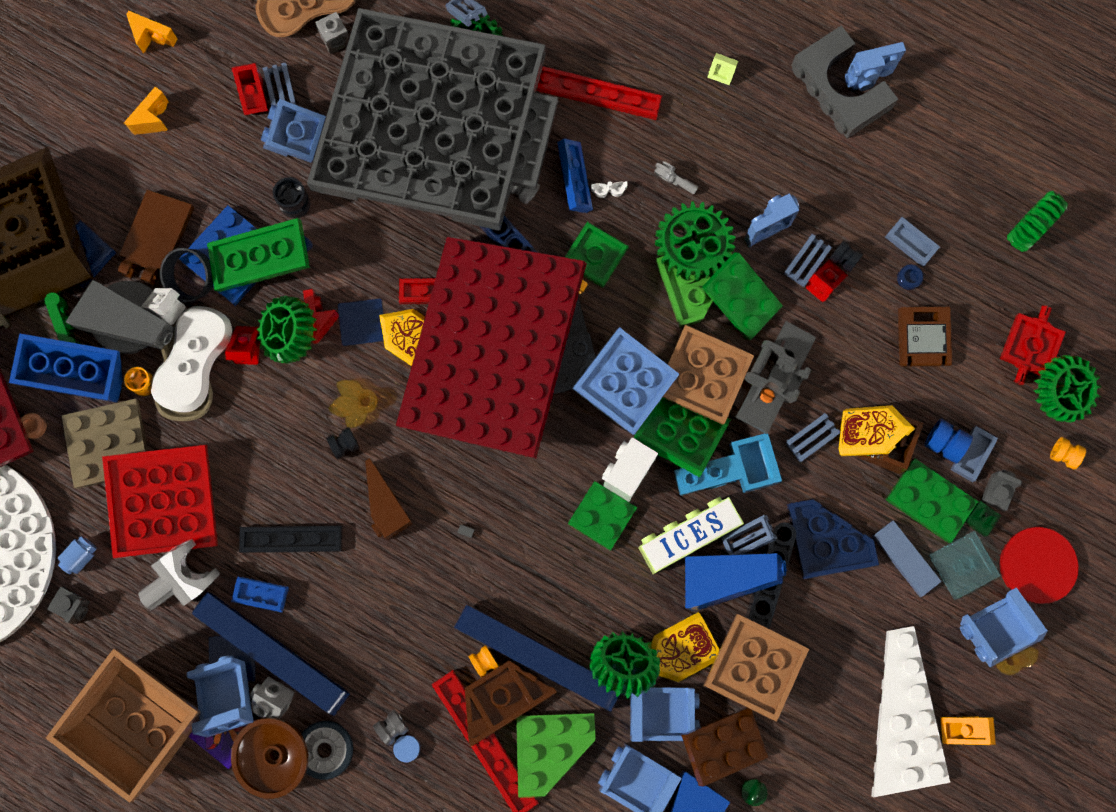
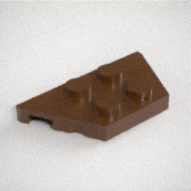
[465,661,557,747]

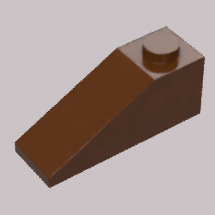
[365,458,413,540]

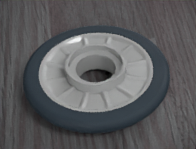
[301,721,353,780]

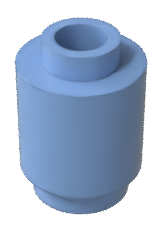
[58,536,97,575]

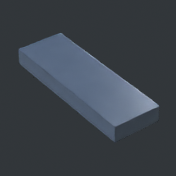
[872,520,942,597]

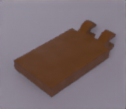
[118,190,194,286]

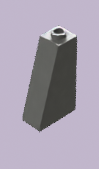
[66,280,175,349]

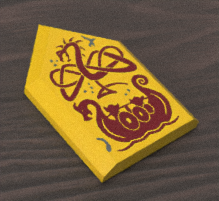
[379,309,425,366]
[838,405,915,456]
[651,612,720,682]

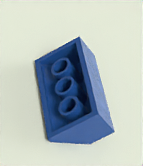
[9,333,123,403]

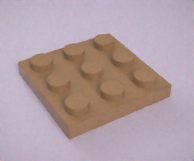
[662,325,754,425]
[703,614,809,722]

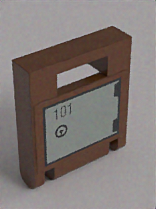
[898,307,952,367]

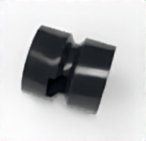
[273,177,311,219]

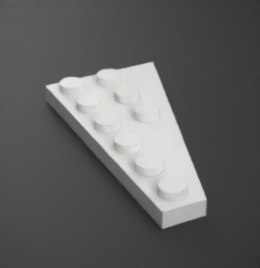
[871,626,950,797]

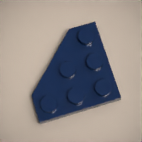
[787,499,879,579]

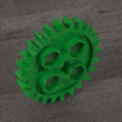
[655,201,735,281]

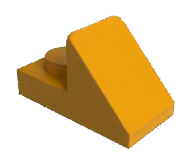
[126,10,177,53]
[124,87,169,135]
[940,716,996,745]

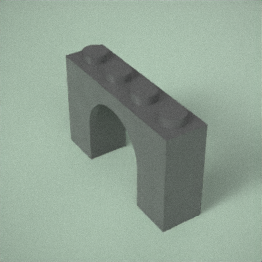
[791,25,898,139]

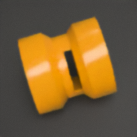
[124,367,153,396]
[1050,437,1086,470]

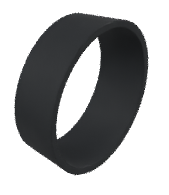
[160,248,213,302]

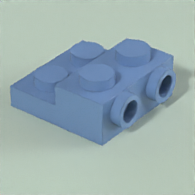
[845,42,906,91]
[261,99,326,163]
[744,193,799,247]

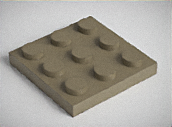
[62,399,148,489]

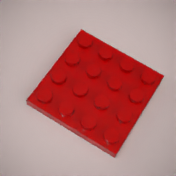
[102,445,218,558]

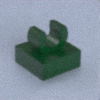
[965,501,1001,537]

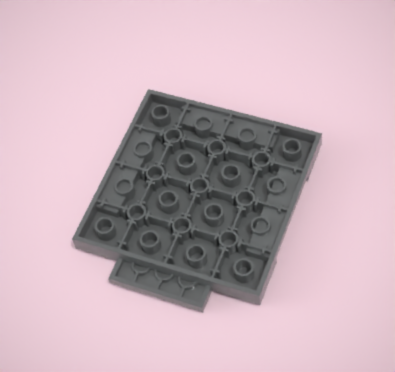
[307,8,558,231]

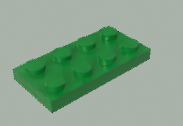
[207,218,310,292]

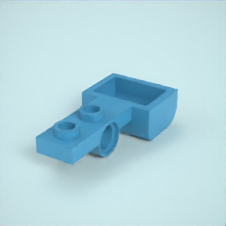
[674,434,782,496]

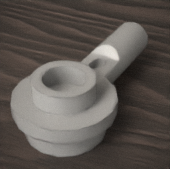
[654,161,698,195]

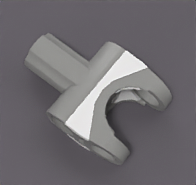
[138,539,220,610]

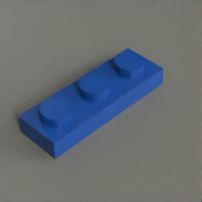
[557,139,593,213]

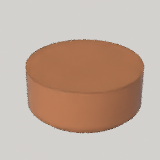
[21,413,47,439]

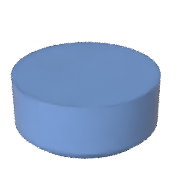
[393,735,420,762]

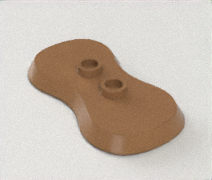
[256,0,356,37]

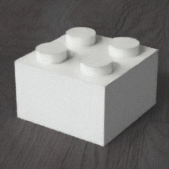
[602,438,658,502]

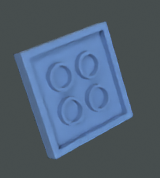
[572,327,679,435]

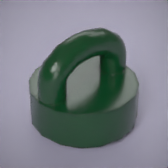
[740,779,768,806]

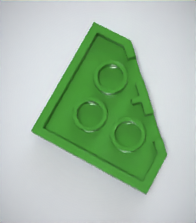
[656,245,732,328]
[517,713,595,798]

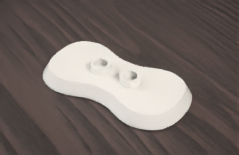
[151,306,232,412]

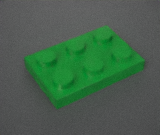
[702,252,783,340]
[886,458,978,543]

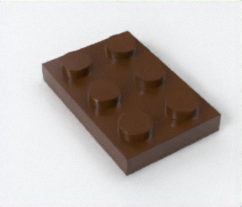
[681,707,768,786]

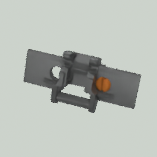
[736,321,816,434]

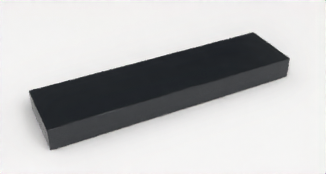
[239,526,343,553]

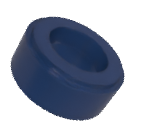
[897,264,923,290]

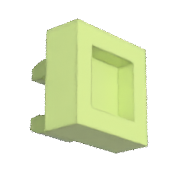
[708,53,738,85]

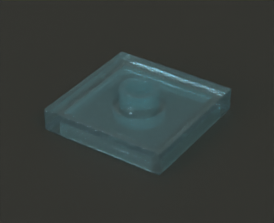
[929,531,1000,600]

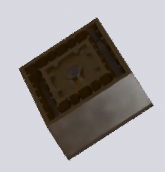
[0,147,94,317]

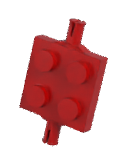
[1000,306,1065,385]

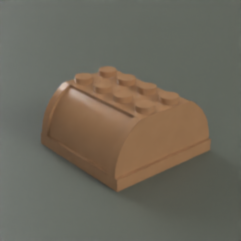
[46,648,201,803]

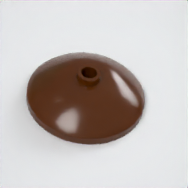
[231,717,309,799]

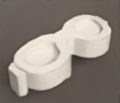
[591,181,628,198]

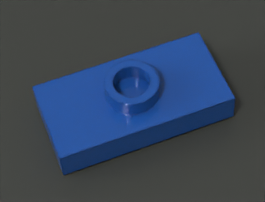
[231,576,289,613]

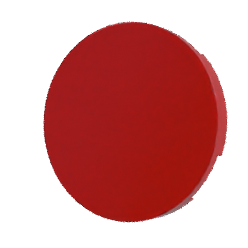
[999,527,1078,604]

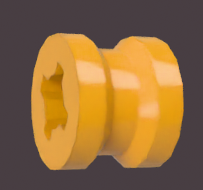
[468,645,499,678]

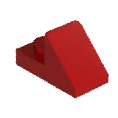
[231,62,268,115]
[806,260,848,302]
[303,289,339,344]
[225,326,260,365]

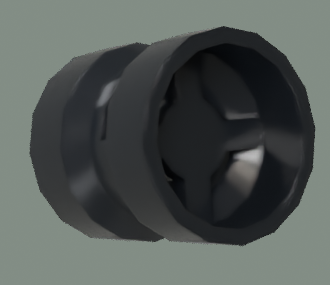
[829,239,864,273]
[326,427,360,460]

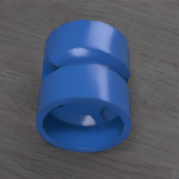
[924,418,973,464]

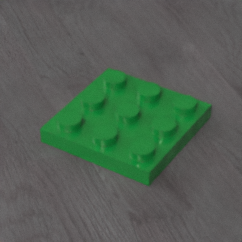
[634,398,731,478]

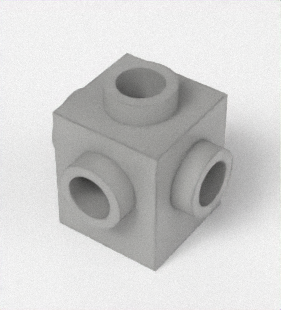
[250,677,295,719]

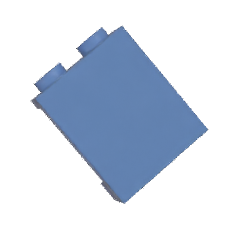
[960,588,1047,667]
[187,656,253,738]
[630,687,700,742]
[598,744,682,812]

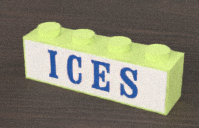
[639,497,744,574]

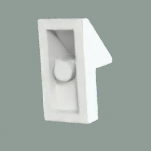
[141,288,185,325]

